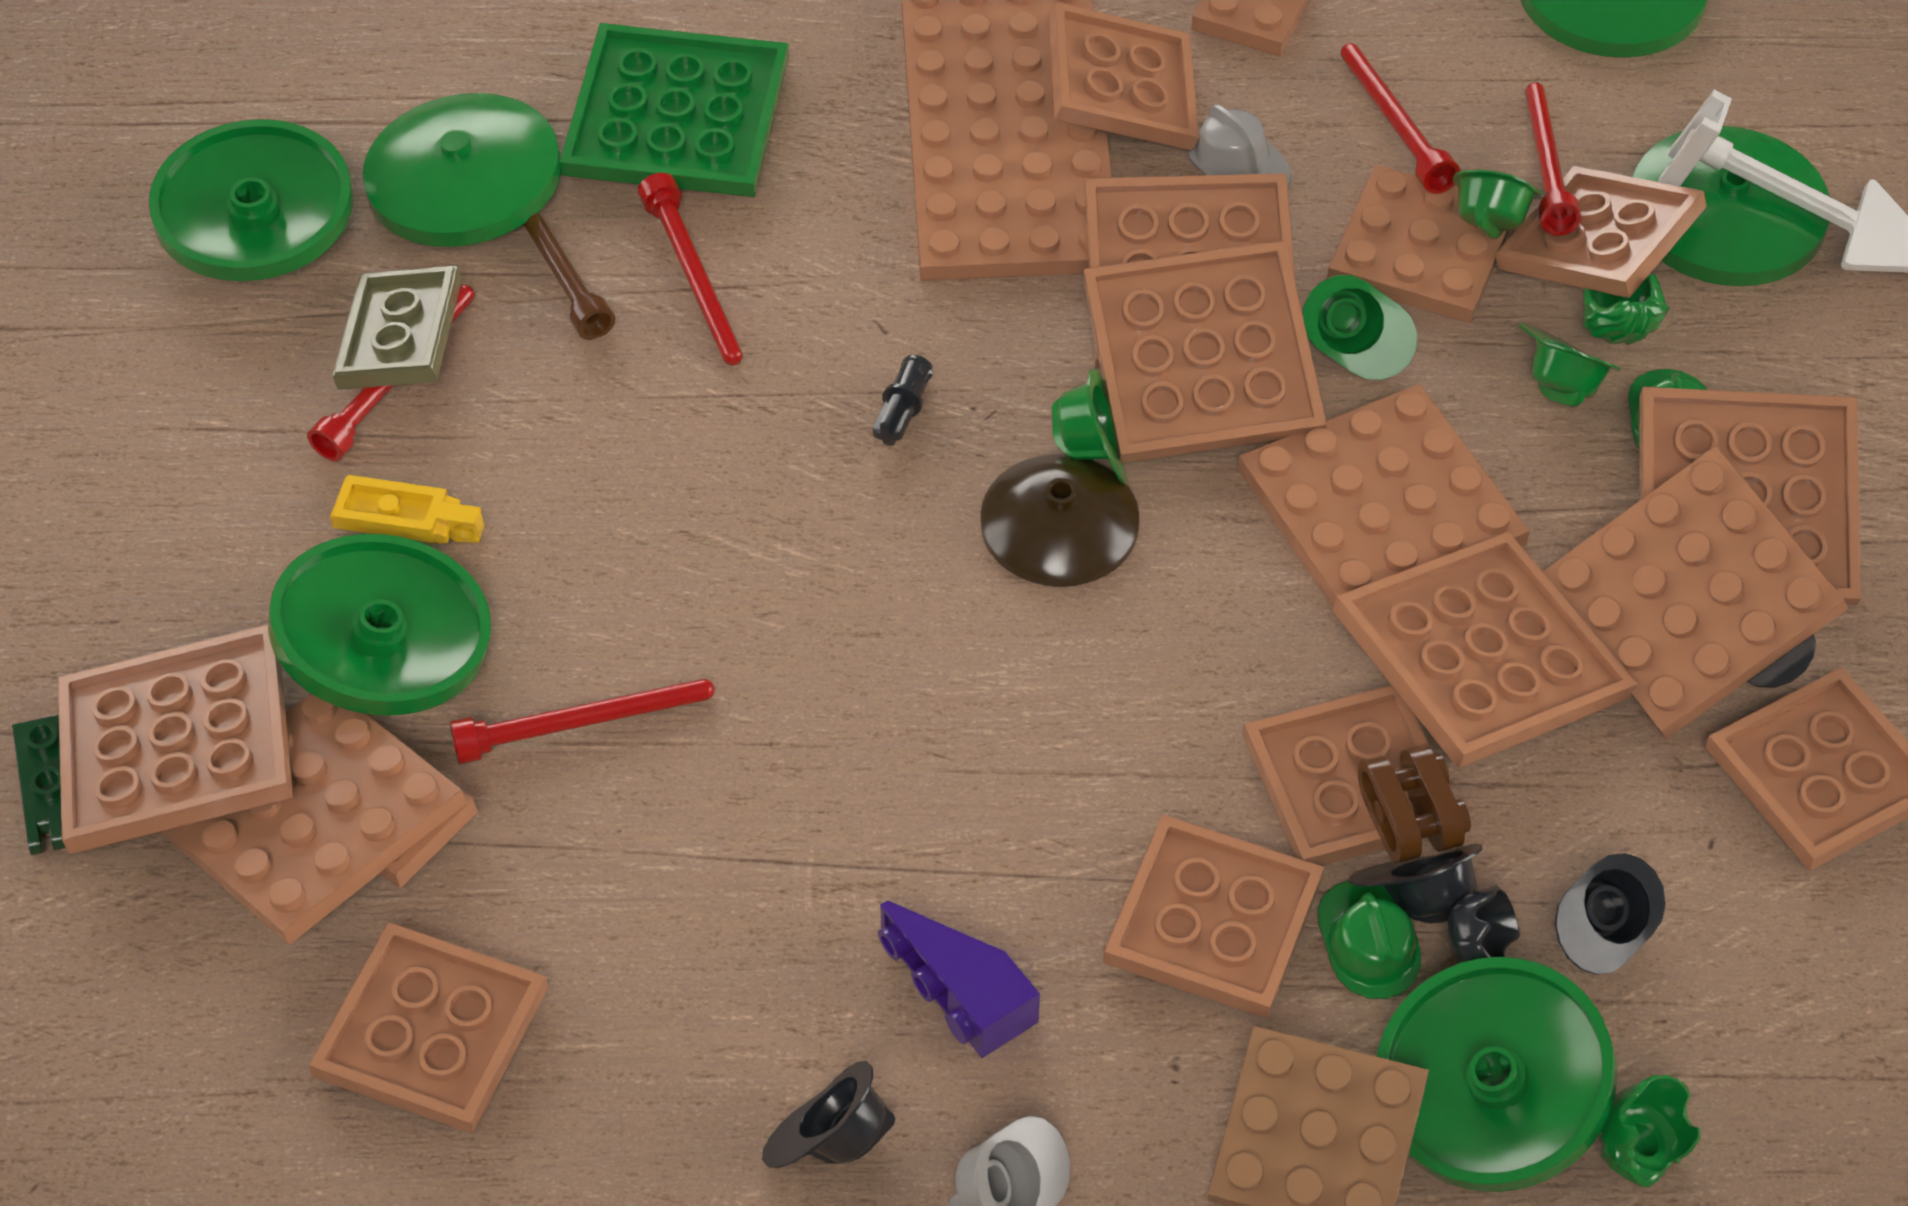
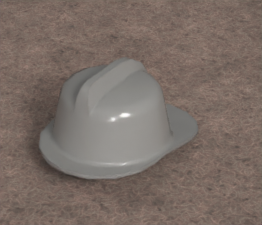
[1187,104,1291,187]
[948,1116,1070,1206]

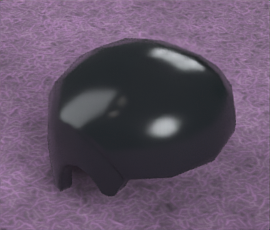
[1447,885,1520,963]

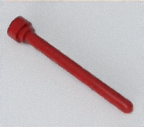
[1341,43,1460,194]
[1525,82,1581,236]
[637,173,743,366]
[307,285,475,462]
[450,679,715,765]

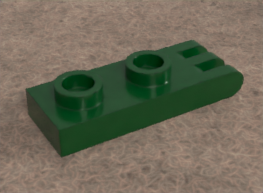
[12,715,66,856]

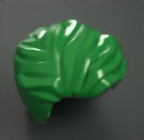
[1582,274,1669,345]
[1601,1075,1701,1187]

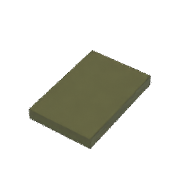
[332,266,462,390]

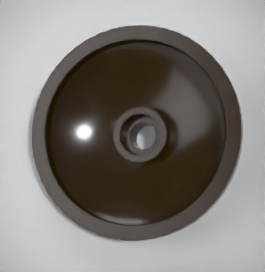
[981,454,1139,587]

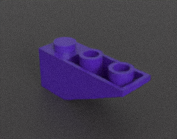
[878,900,1040,1058]

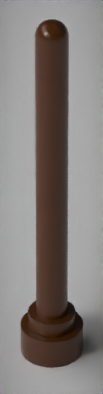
[523,212,615,340]

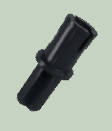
[873,355,934,446]

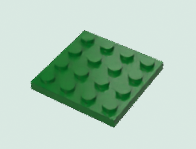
[559,23,789,197]

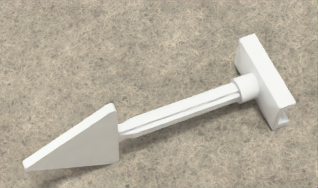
[1658,90,1908,273]

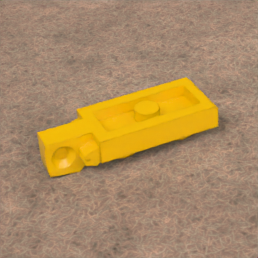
[330,475,485,544]

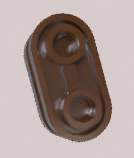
[1358,745,1471,863]

